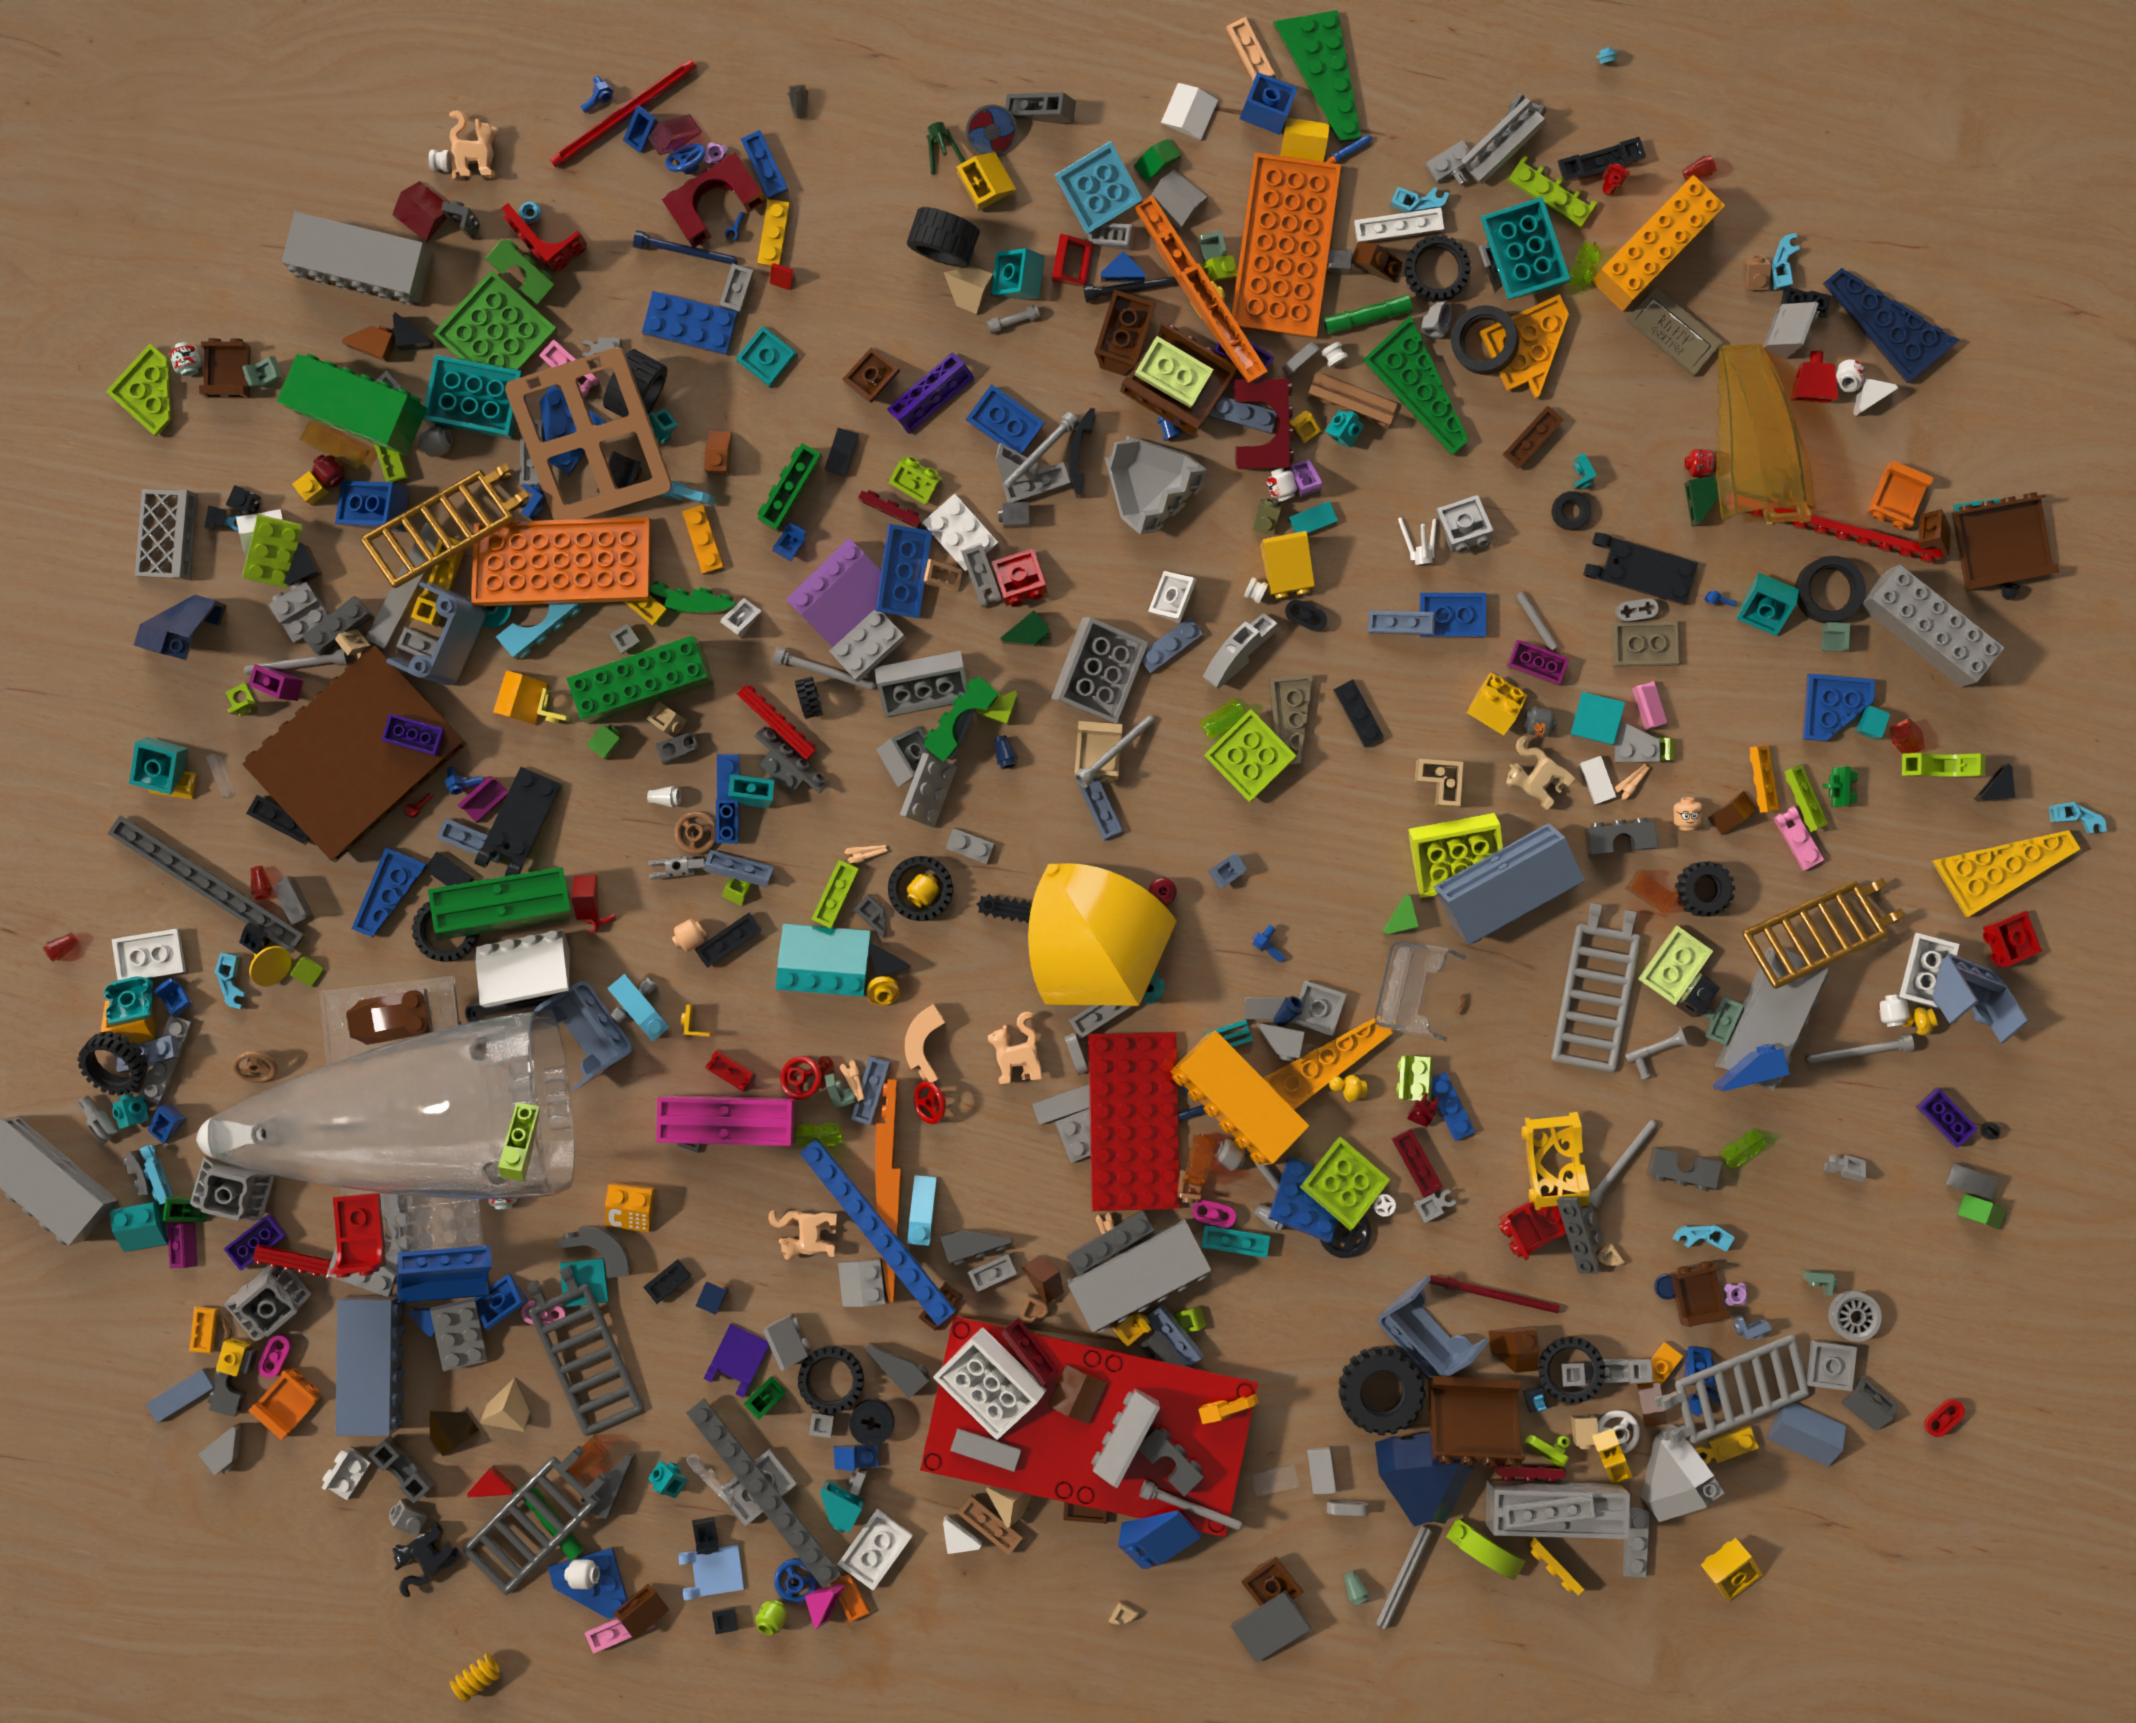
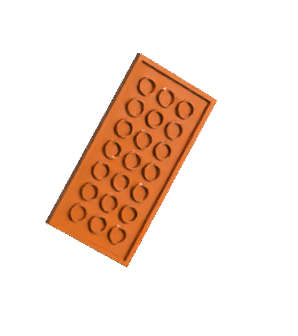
[1232,152,1341,339]
[471,517,651,606]

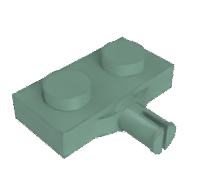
[1700,996,1744,1046]

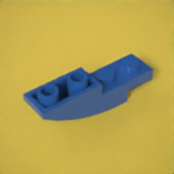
[716,753,741,844]

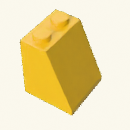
[1260,531,1315,599]

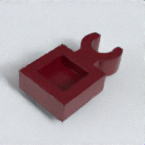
[1407,1093,1439,1128]

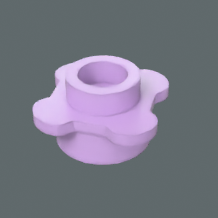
[704,142,728,164]
[1724,1283,1748,1306]

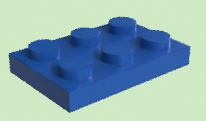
[966,384,1045,454]
[1419,593,1486,638]

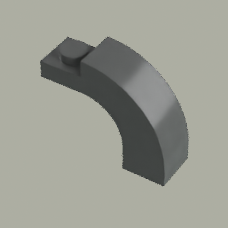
[558,1226,632,1278]

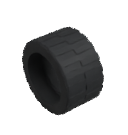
[906,207,980,267]
[603,349,668,417]

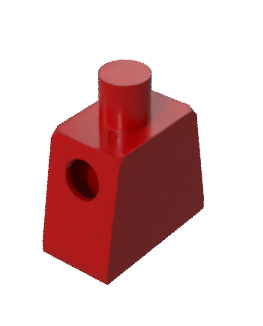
[1791,351,1838,403]

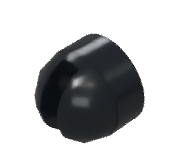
[2001,583,2020,600]
[1981,1122,2001,1140]

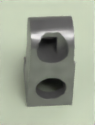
[655,732,700,765]

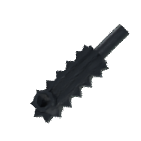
[976,894,1032,923]

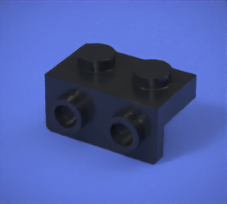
[596,451,642,493]

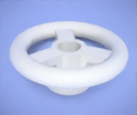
[1598,1410,1640,1454]

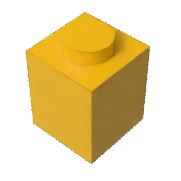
[292,471,329,506]

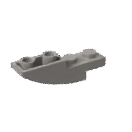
[1203,613,1280,689]

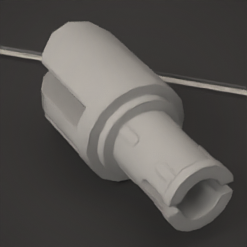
[76,1095,119,1144]

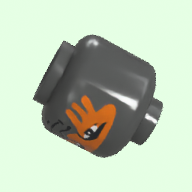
[1523,707,1557,737]

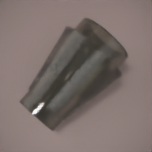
[787,85,808,119]

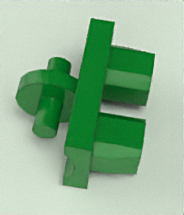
[1822,766,1858,807]

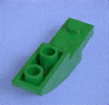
[649,581,737,615]

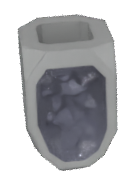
[1420,301,1452,338]

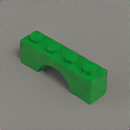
[923,676,1001,762]

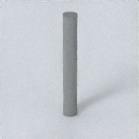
[1516,591,1558,651]

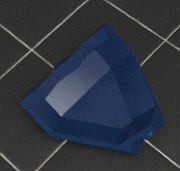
[134,595,226,660]
[1375,1433,1473,1527]

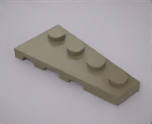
[1269,674,1313,765]

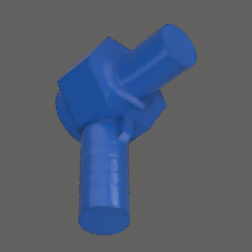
[580,76,614,113]
[445,767,483,795]
[1252,924,1285,962]

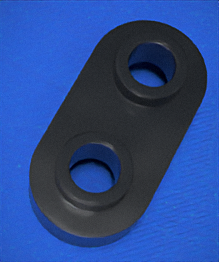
[1285,600,1327,632]

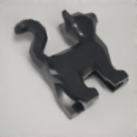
[392,1522,462,1597]

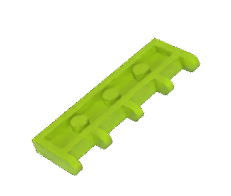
[1507,155,1597,228]

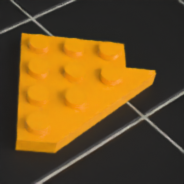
[1480,294,1569,399]

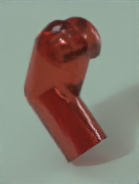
[817,1056,835,1089]

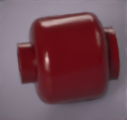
[312,454,345,488]
[1148,877,1177,906]

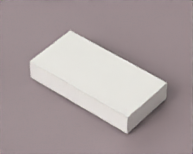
[1579,756,1616,805]

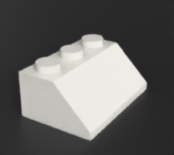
[1899,933,1960,1008]

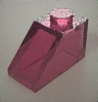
[648,114,702,156]

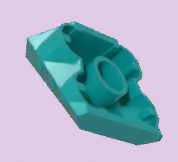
[104,976,153,1026]

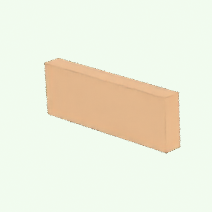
[1226,17,1275,82]

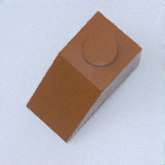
[342,325,396,362]
[704,430,732,476]

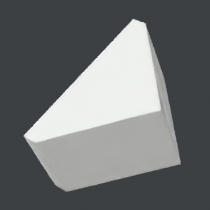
[1853,378,1898,416]
[720,598,761,638]
[943,1515,982,1554]

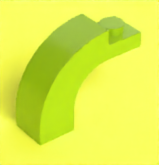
[1902,753,1985,778]
[1446,1518,1526,1580]

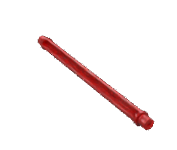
[550,59,697,168]

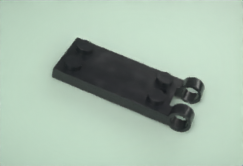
[1583,532,1698,605]
[474,767,562,876]

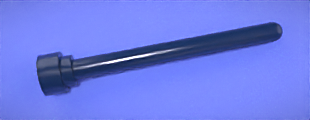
[633,230,738,265]

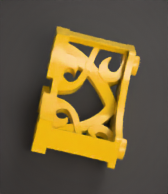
[1521,1112,1590,1210]

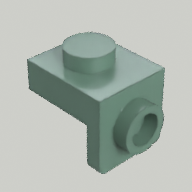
[242,356,283,387]

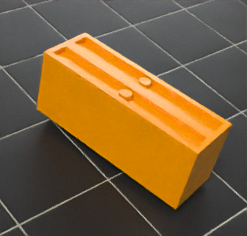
[1591,175,1725,312]
[1170,1030,1309,1166]

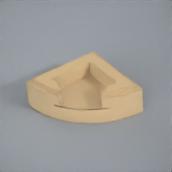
[1596,1244,1625,1266]
[1108,1601,1139,1625]

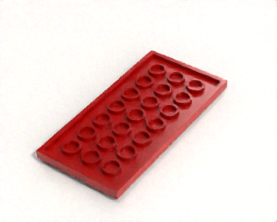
[1088,1032,1180,1212]

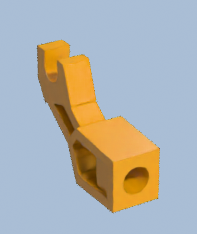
[1198,1394,1259,1424]

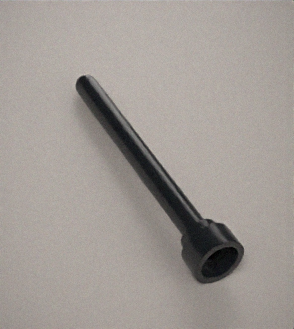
[1083,276,1179,303]
[465,995,553,1023]

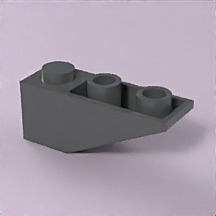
[941,1229,1012,1265]

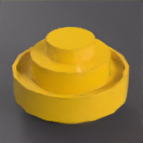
[866,976,899,1006]

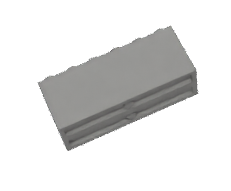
[281,211,433,305]
[1860,564,2004,687]
[1714,947,1828,1091]
[0,1116,119,1246]
[1068,1219,1211,1333]
[1486,1480,1630,1539]

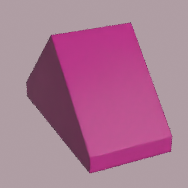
[805,1584,845,1629]

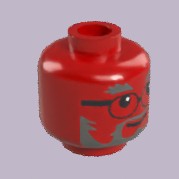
[1684,449,1718,478]

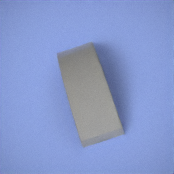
[1561,1359,1653,1387]

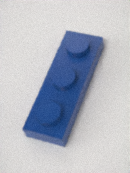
[741,130,788,199]
[1431,1072,1475,1141]

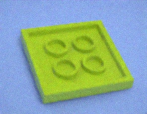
[1204,709,1297,803]
[1300,1137,1390,1230]

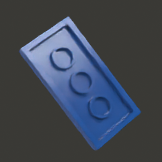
[642,291,738,356]
[875,524,932,618]

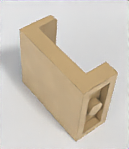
[1074,721,1123,783]

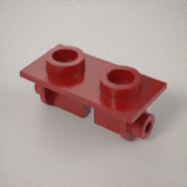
[1601,164,1630,195]

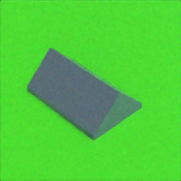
[1767,1403,1846,1466]

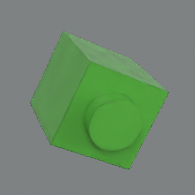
[586,724,623,760]

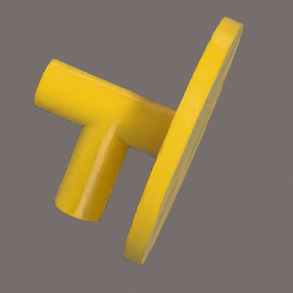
[249,946,291,986]

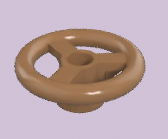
[674,811,716,855]
[232,1051,278,1083]

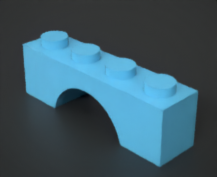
[496,603,584,660]

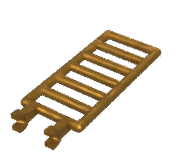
[360,463,529,588]
[1742,878,1905,989]

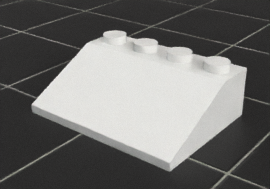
[476,929,570,1007]
[933,1327,1047,1440]

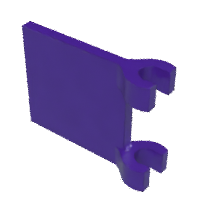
[703,1324,769,1398]

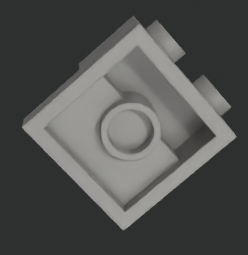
[1436,495,1493,554]
[268,581,329,644]

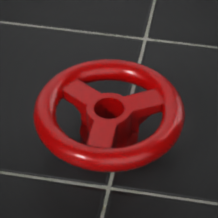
[780,1056,822,1100]
[913,1081,946,1125]

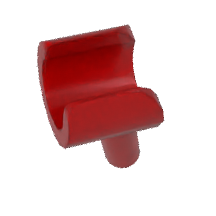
[403,793,432,818]
[584,914,616,933]

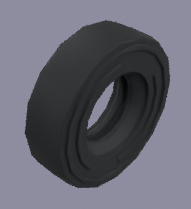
[1551,491,1591,531]

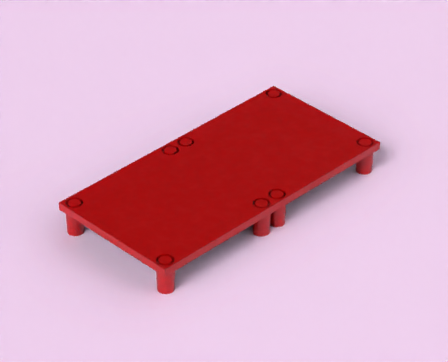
[920,1316,1258,1537]

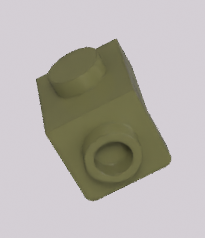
[1253,498,1281,535]

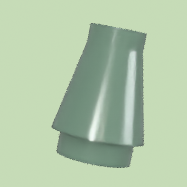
[1343,1570,1369,1606]

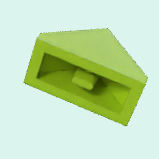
[976,690,1018,725]

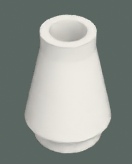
[647,786,682,808]

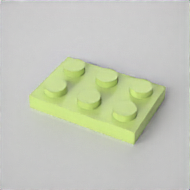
[1134,336,1214,408]
[1638,926,1713,1005]

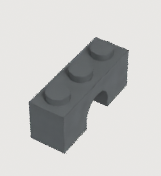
[302,596,374,655]
[1585,817,1658,855]
[1647,1147,1722,1192]
[208,1347,258,1417]
[1138,1425,1204,1496]
[368,1435,436,1504]

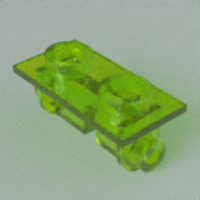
[1568,242,1601,290]
[1198,698,1246,740]
[796,1122,842,1147]
[1718,1128,1767,1169]

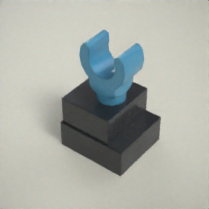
[204,506,239,531]
[1522,1385,1549,1413]

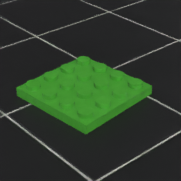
[433,270,557,371]

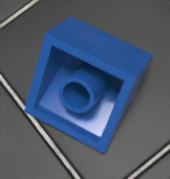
[1239,72,1298,135]

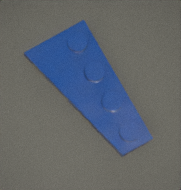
[351,848,427,937]

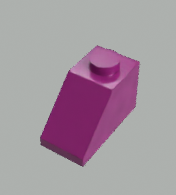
[249,664,304,701]

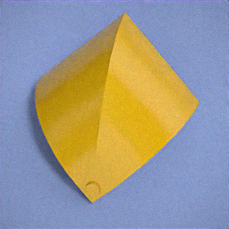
[1028,864,1177,1006]

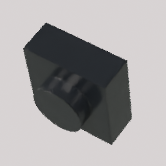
[712,1607,739,1634]

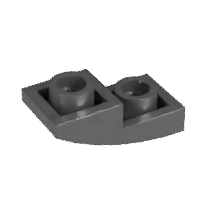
[124,1150,153,1195]
[1946,1163,1999,1199]

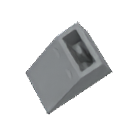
[1762,302,1819,359]

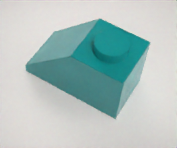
[728,775,774,809]

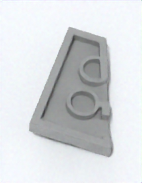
[327,1245,397,1297]

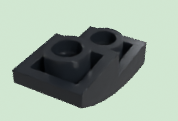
[1780,287,1831,318]

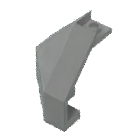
[1105,436,1207,535]
[1640,1424,1725,1522]

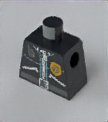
[1675,972,1720,1017]

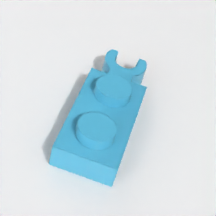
[140,1144,173,1205]

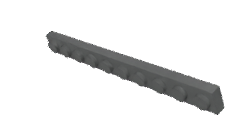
[107,815,305,953]
[686,1398,842,1589]

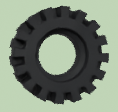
[795,677,823,719]

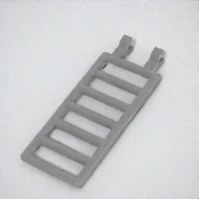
[1551,903,1641,1073]
[1654,1335,1809,1444]

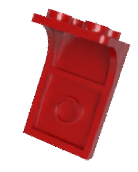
[501,203,587,272]
[1498,1187,1567,1261]
[330,1193,386,1278]

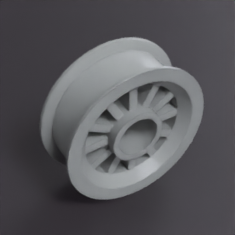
[1828,1291,1882,1342]

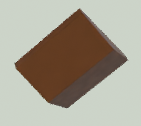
[842,347,901,403]
[1048,1364,1107,1424]
[1241,1556,1304,1606]

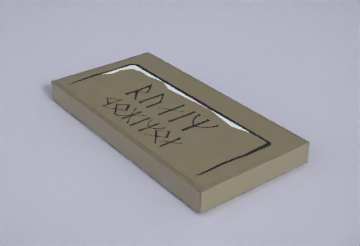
[1626,286,1722,376]

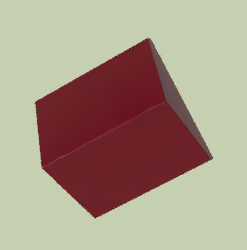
[392,181,447,242]

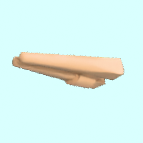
[1614,764,1650,800]
[844,845,888,865]
[840,1060,864,1102]
[1095,1212,1118,1255]

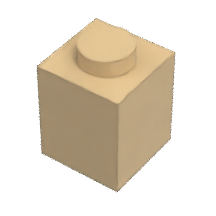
[1571,1414,1598,1449]

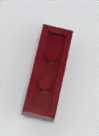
[858,490,922,529]
[1391,1128,1443,1197]
[1001,1318,1059,1386]
[1495,1464,1566,1482]

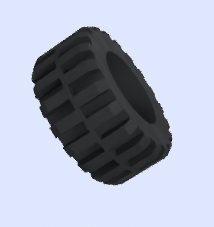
[1338,1346,1426,1435]

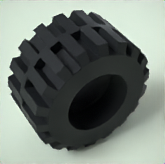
[1675,861,1736,917]

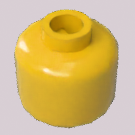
[907,874,939,907]

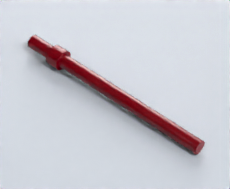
[1429,1275,1560,1314]

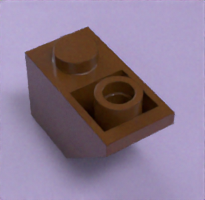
[1351,242,1403,283]

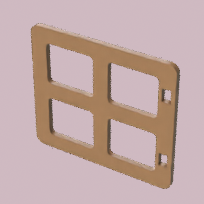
[505,347,672,520]

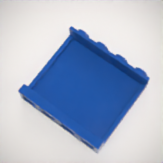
[397,1245,492,1303]

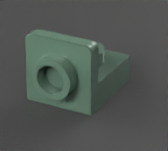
[825,1073,855,1109]
[1802,1270,1837,1297]

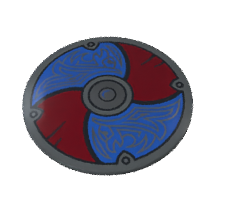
[966,104,1018,157]

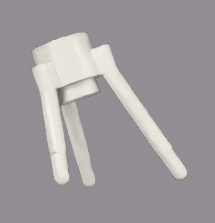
[1398,517,1437,565]

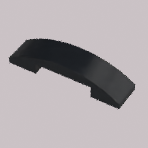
[1557,136,1646,182]
[1069,408,1095,498]

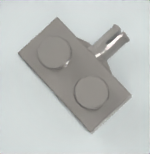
[1425,140,1474,186]

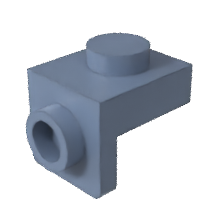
[1208,853,1247,889]
[1733,1315,1772,1340]

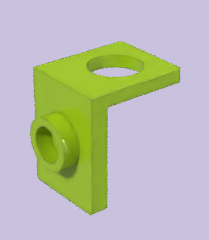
[226,683,257,717]

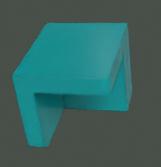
[1855,706,1890,740]

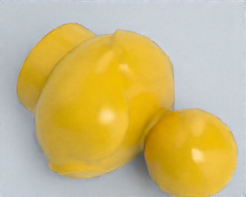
[1901,1007,1938,1035]
[1329,1075,1367,1103]

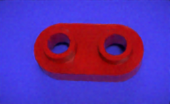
[1924,1399,1965,1437]

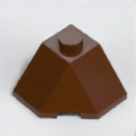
[1488,1326,1539,1373]

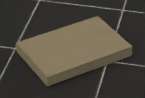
[1611,621,1680,667]

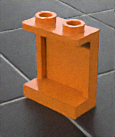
[1867,461,1934,530]
[248,1367,322,1440]

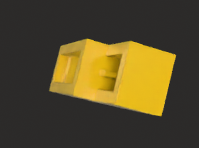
[1592,1429,1633,1484]

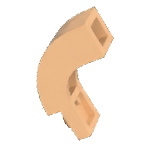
[905,1004,945,1082]

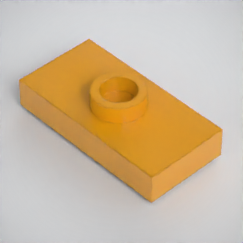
[189,1306,218,1354]
[1646,1342,1683,1386]

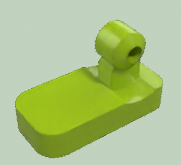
[1523,1435,1570,1467]

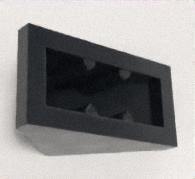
[392,312,434,351]
[284,542,322,586]
[1974,764,2015,802]
[869,943,911,977]

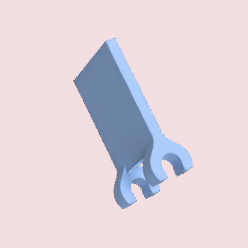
[678,1545,744,1600]

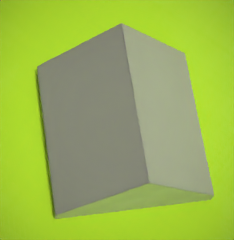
[1151,170,1207,231]

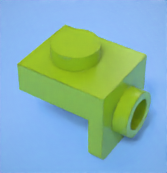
[1201,255,1238,282]

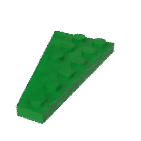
[1273,10,1361,143]
[1362,315,1469,456]

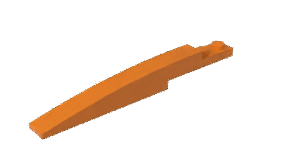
[1133,195,1268,383]
[875,1079,902,1303]

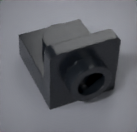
[226,485,261,515]
[239,922,270,955]

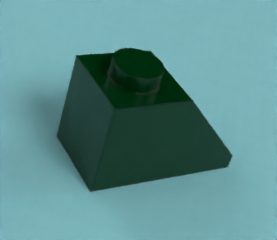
[1684,476,1721,526]
[1000,610,1051,647]

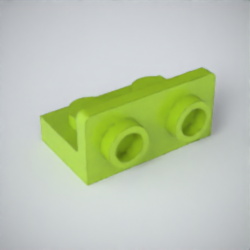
[888,456,942,505]
[1396,1056,1433,1101]

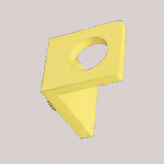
[537,688,570,724]

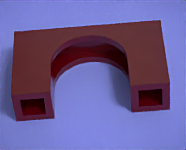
[662,153,766,248]
[1234,378,1294,469]

